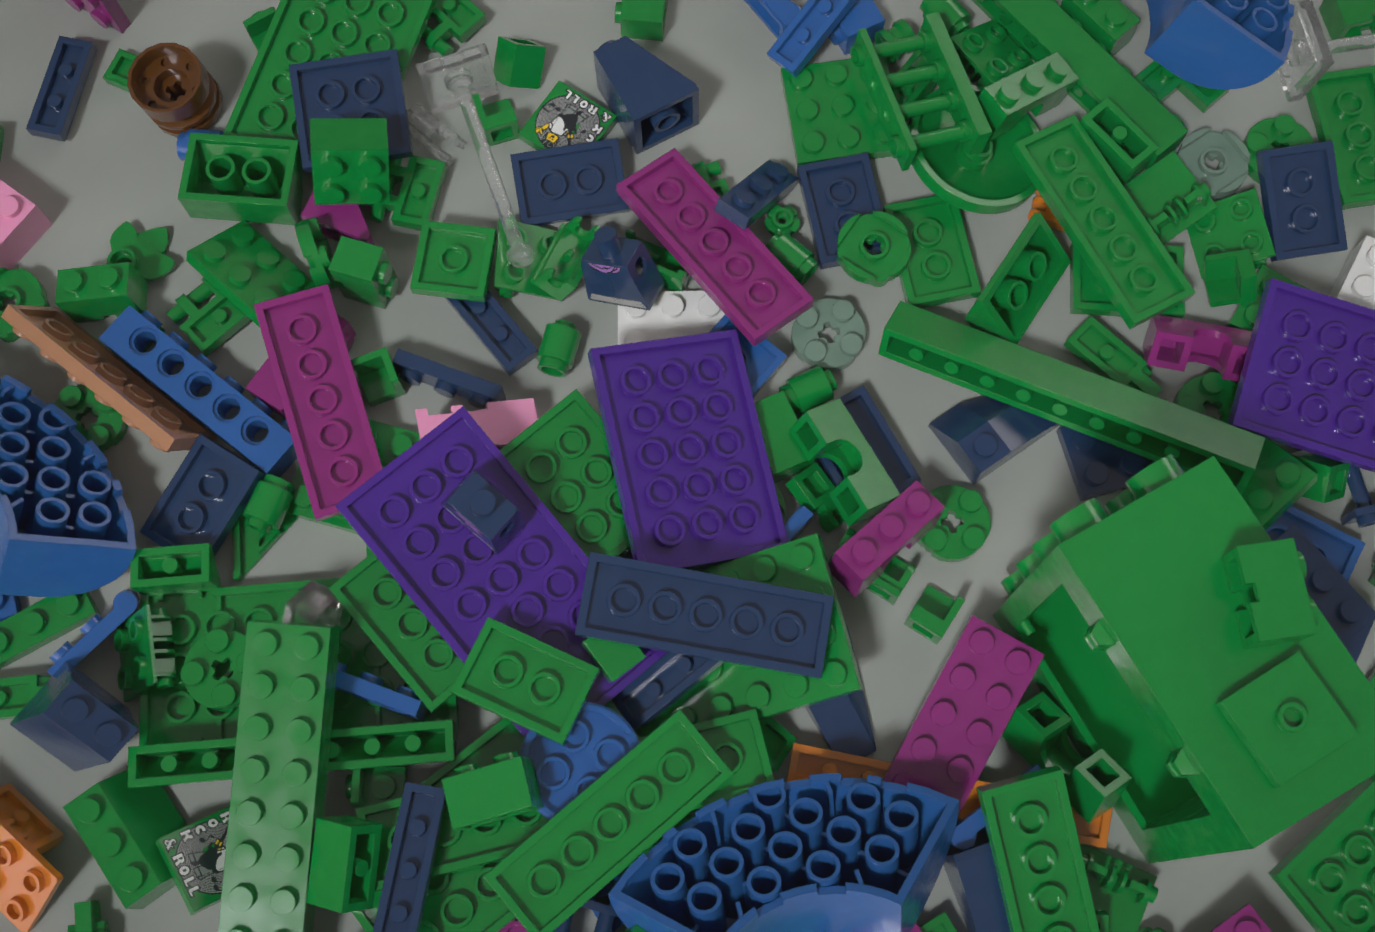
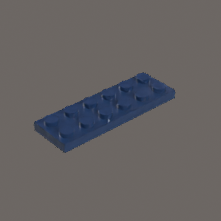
[575,552,834,679]

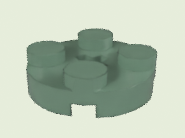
[1177,128,1250,200]
[791,298,866,372]

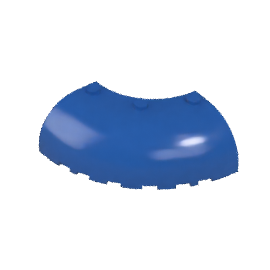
[1144,0,1294,90]
[0,374,136,597]
[608,773,959,932]

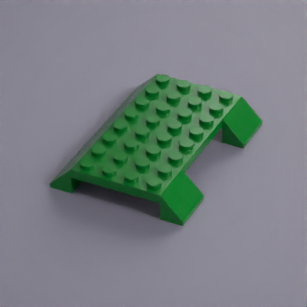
[128,543,459,789]

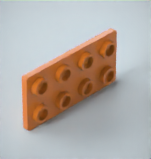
[0,782,65,932]

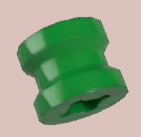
[874,19,915,64]

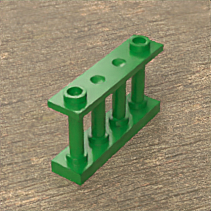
[850,12,992,171]

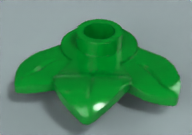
[106,221,176,281]

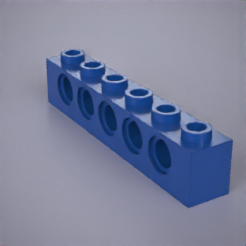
[98,305,297,477]

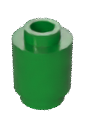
[920,0,971,37]
[766,233,819,285]
[536,319,582,377]
[779,365,837,414]
[243,474,294,534]

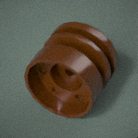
[127,43,223,138]

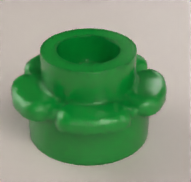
[764,205,800,236]

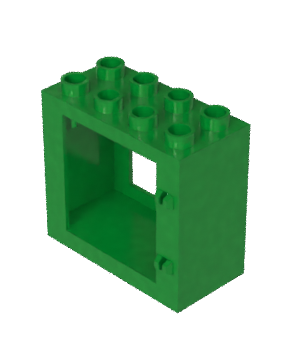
[993,454,1375,864]

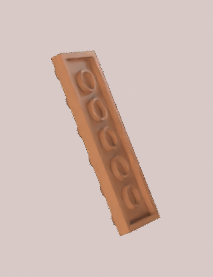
[1,304,217,452]

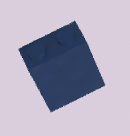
[593,36,699,154]
[10,661,139,772]
[943,842,1010,932]

